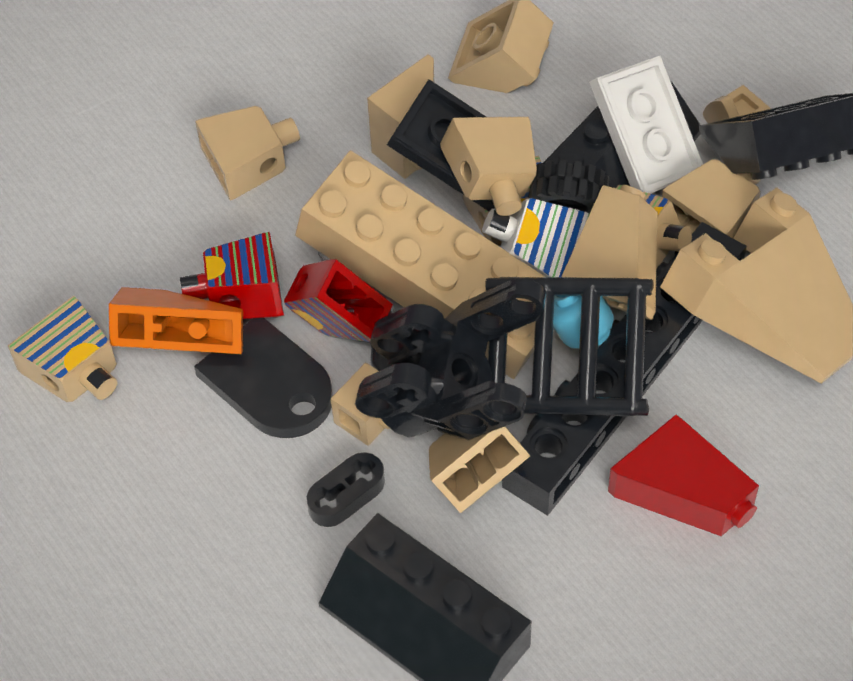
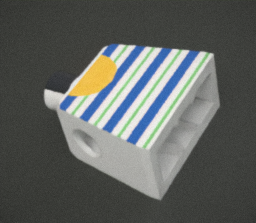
[482,198,589,277]

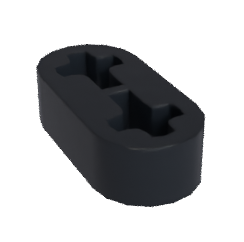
[306,452,385,527]

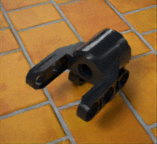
[355,278,547,440]

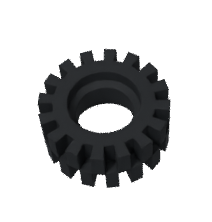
[528,159,609,214]

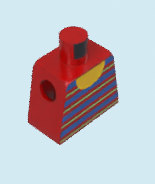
[180,232,284,319]
[284,259,393,342]

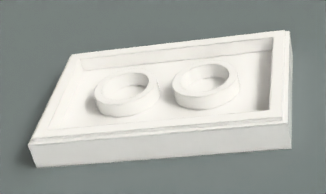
[589,56,703,194]

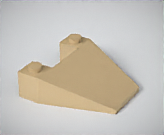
[660,187,853,384]

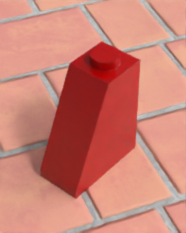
[608,414,759,536]

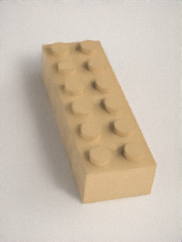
[295,150,545,379]

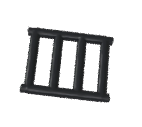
[485,277,654,416]

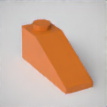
[109,287,243,354]

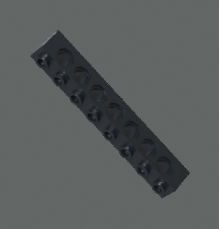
[502,222,747,516]

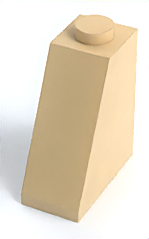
[561,185,658,320]

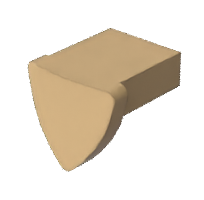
[703,85,770,123]

